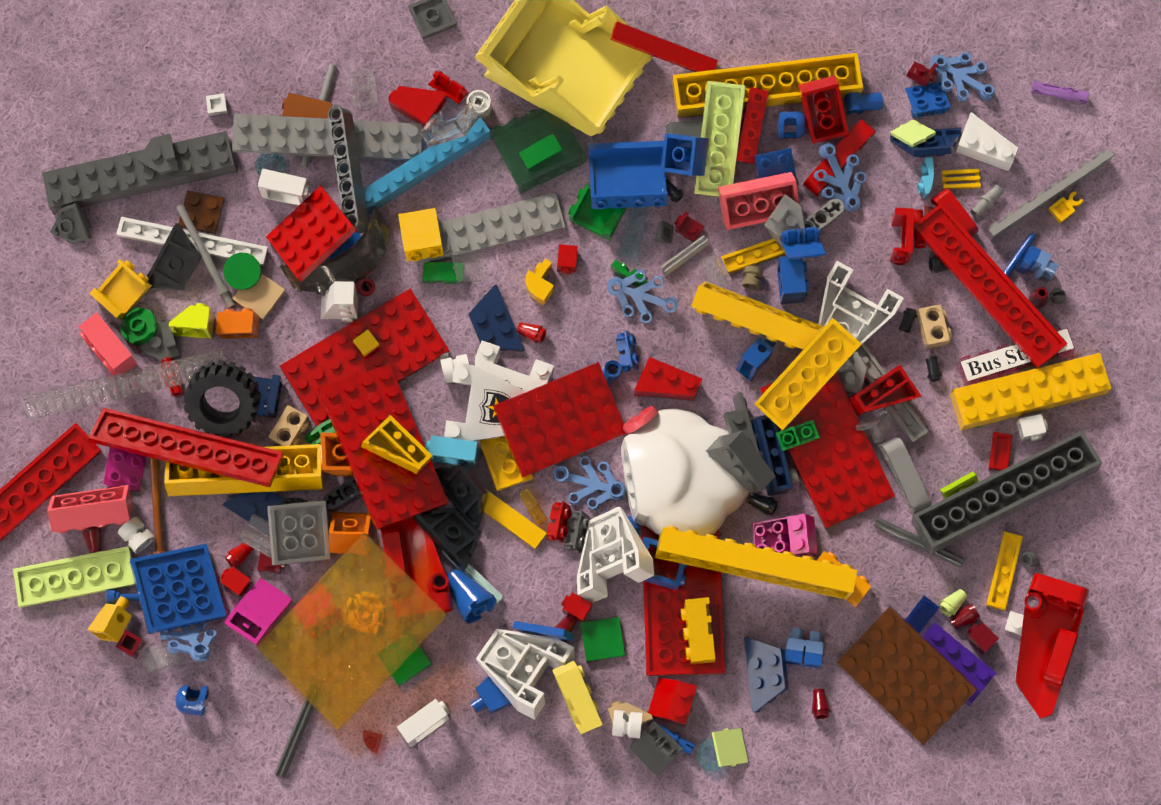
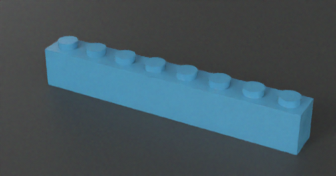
[363,116,491,215]

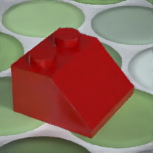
[648,677,697,727]

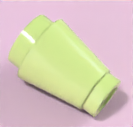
[939,589,967,617]

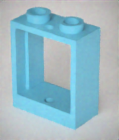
[426,435,479,468]

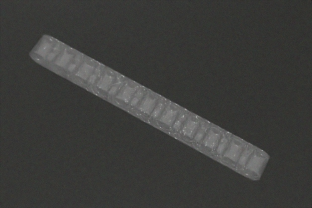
[21,350,227,420]

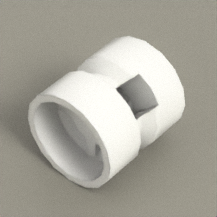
[467,90,492,121]
[440,354,469,384]
[118,517,155,554]
[612,710,642,739]

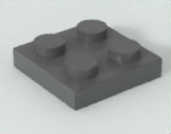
[408,0,457,40]

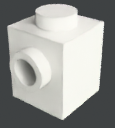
[1016,414,1048,442]

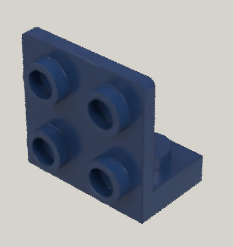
[239,375,283,418]

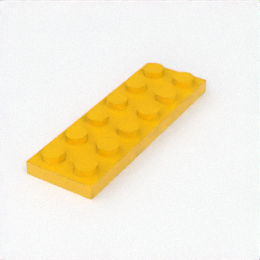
[754,318,862,430]

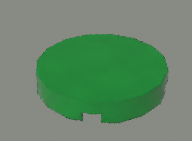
[223,252,261,290]
[120,307,158,345]

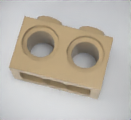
[916,304,952,349]
[268,405,310,446]

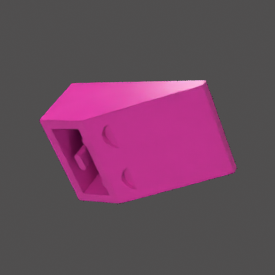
[752,514,818,558]
[224,578,293,648]

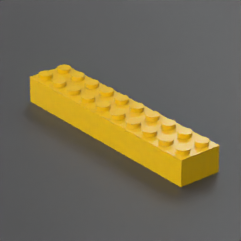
[672,53,863,118]
[655,526,857,600]

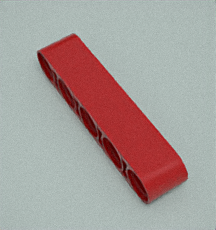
[803,119,876,197]

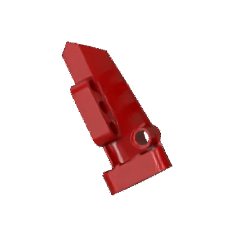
[380,514,453,623]
[1015,573,1090,719]

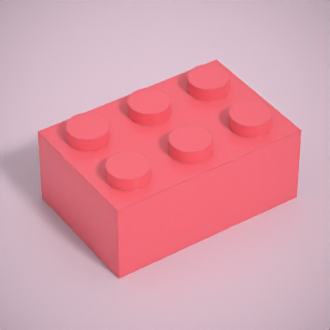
[78,312,138,378]

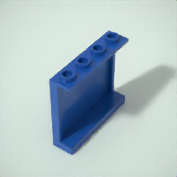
[589,141,668,209]

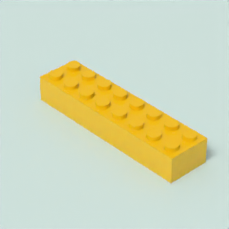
[691,281,824,351]
[950,353,1112,431]
[164,444,324,496]

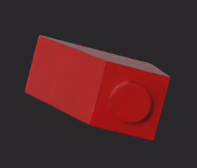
[388,86,447,129]

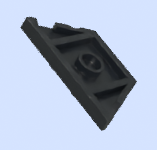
[147,223,202,290]
[435,462,487,529]
[413,507,480,572]

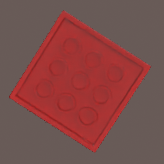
[266,185,357,282]

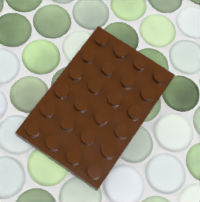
[837,606,978,745]

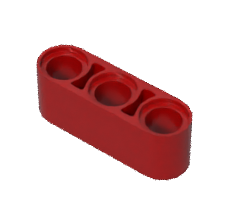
[931,189,979,236]

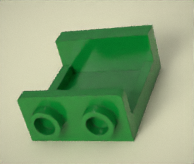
[568,184,627,241]

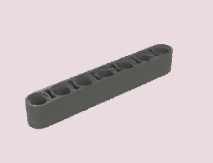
[328,105,368,234]

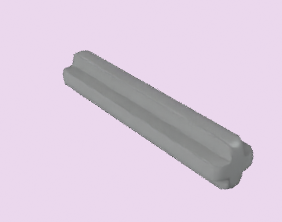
[661,236,709,275]

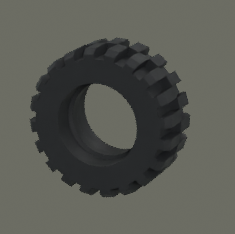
[184,361,261,438]

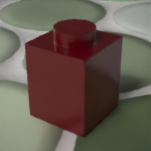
[966,622,999,655]
[115,630,146,659]

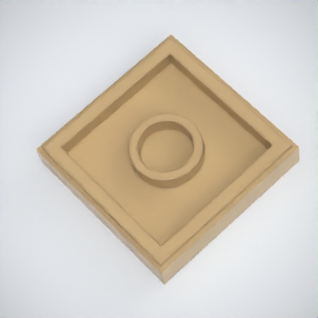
[232,274,285,321]

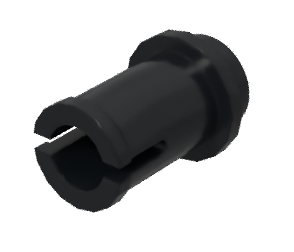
[666,179,684,203]
[899,308,918,333]
[925,356,942,382]

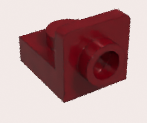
[906,62,938,87]
[674,212,704,242]
[257,551,286,574]

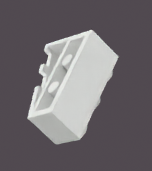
[956,112,1018,171]
[321,282,359,323]

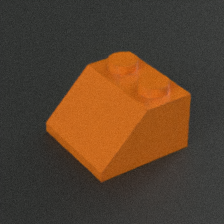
[320,432,354,477]
[329,512,371,555]

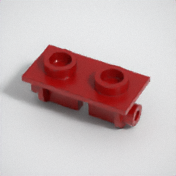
[428,70,469,104]
[546,501,571,543]

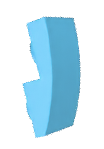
[917,157,934,200]

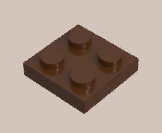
[178,190,224,234]

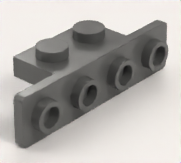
[724,392,762,457]

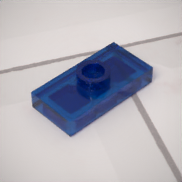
[905,595,940,633]

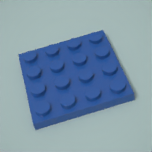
[130,543,226,634]

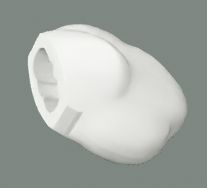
[621,408,749,536]

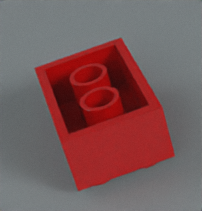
[798,76,849,144]

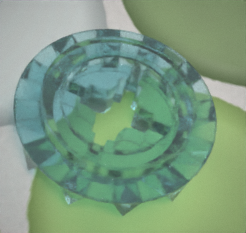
[255,154,286,175]
[696,739,723,771]

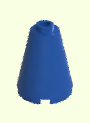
[447,569,497,624]

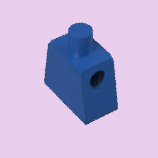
[736,338,776,381]
[471,676,512,714]

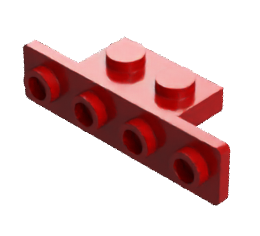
[736,87,768,164]

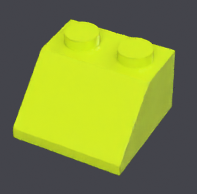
[169,303,215,339]

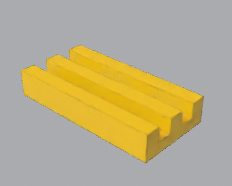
[941,169,981,190]

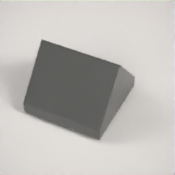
[655,220,674,244]

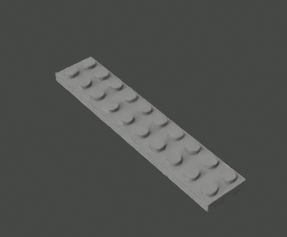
[232,114,422,161]

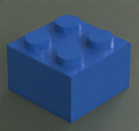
[661,133,709,176]
[777,257,809,304]

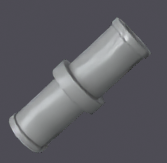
[970,185,1004,219]

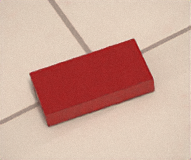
[988,432,1013,471]

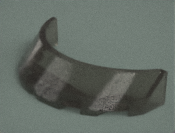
[280,206,391,294]

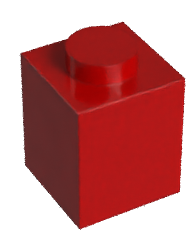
[557,244,578,275]
[220,566,253,598]
[561,592,592,623]

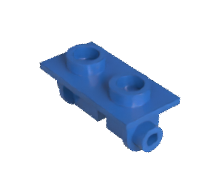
[616,330,640,372]

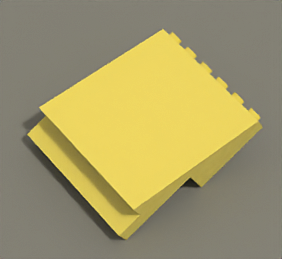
[474,0,653,136]

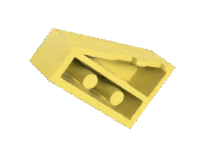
[552,661,603,734]

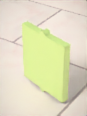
[891,119,936,147]
[712,728,748,767]

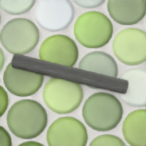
[874,518,964,567]
[275,684,321,778]

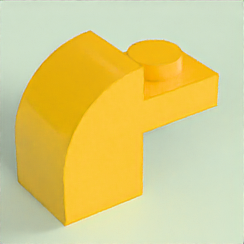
[526,258,554,305]

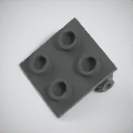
[629,721,683,776]

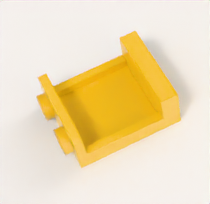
[398,208,444,262]
[89,259,152,320]

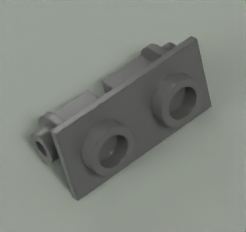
[565,511,590,553]

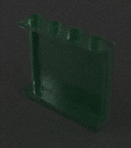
[490,108,587,194]

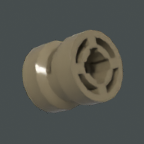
[742,266,763,290]

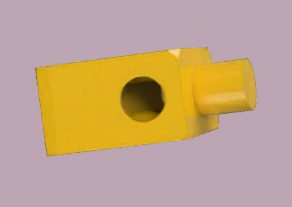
[87,596,132,642]

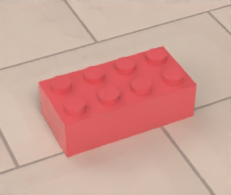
[718,172,799,230]
[47,485,133,533]

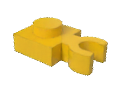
[1048,191,1083,224]

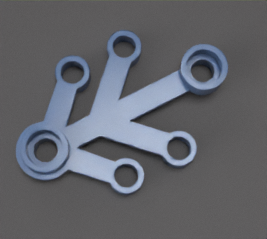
[930,52,995,102]
[814,143,867,212]
[607,269,679,323]
[553,456,626,510]
[160,622,216,662]

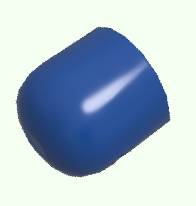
[778,111,807,139]
[175,685,209,716]

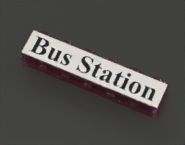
[957,327,1075,386]

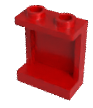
[890,207,914,265]

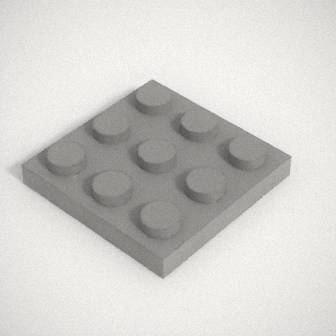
[267,500,330,565]

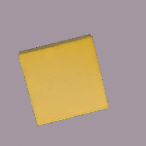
[353,330,380,357]

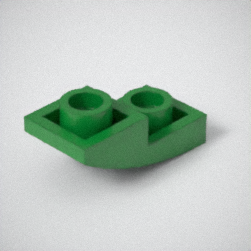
[519,134,563,169]
[611,260,648,287]
[422,262,465,284]
[776,420,820,451]

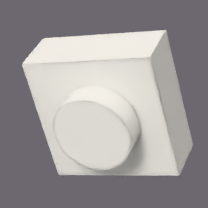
[206,93,228,116]
[1005,611,1023,635]

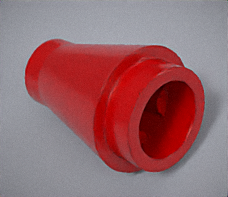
[517,322,547,343]
[225,541,254,568]

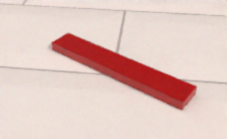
[610,21,718,72]

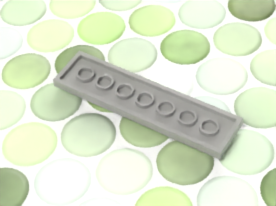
[418,192,566,266]

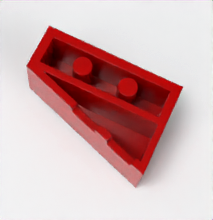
[634,356,702,401]
[849,365,922,415]

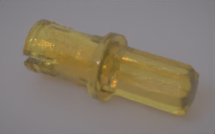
[519,488,548,526]

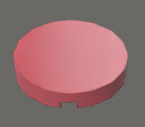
[623,406,658,434]

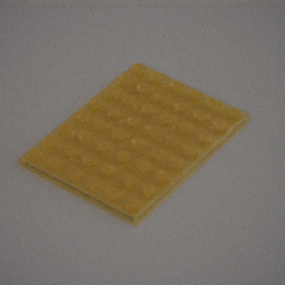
[256,533,448,730]

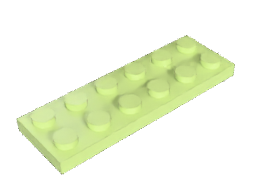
[694,81,745,197]
[13,546,135,608]

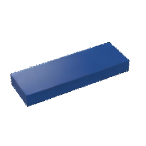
[513,621,574,642]

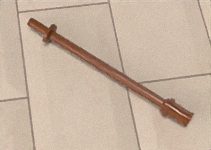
[149,457,167,555]

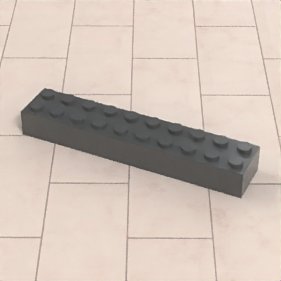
[42,131,237,214]
[911,431,1102,555]

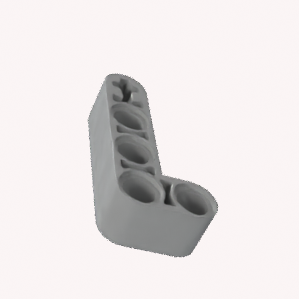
[770,199,844,250]
[877,437,931,514]

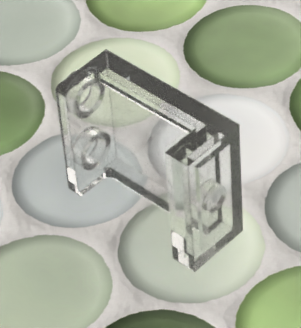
[420,102,479,147]

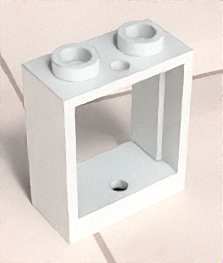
[258,169,312,206]
[397,699,450,747]

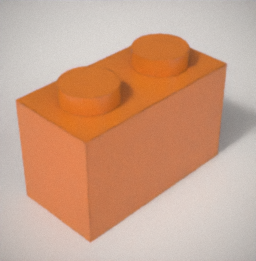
[216,308,259,339]

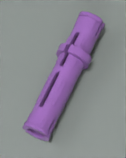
[1031,81,1089,104]

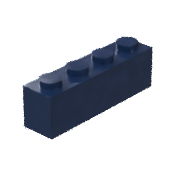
[752,415,793,496]

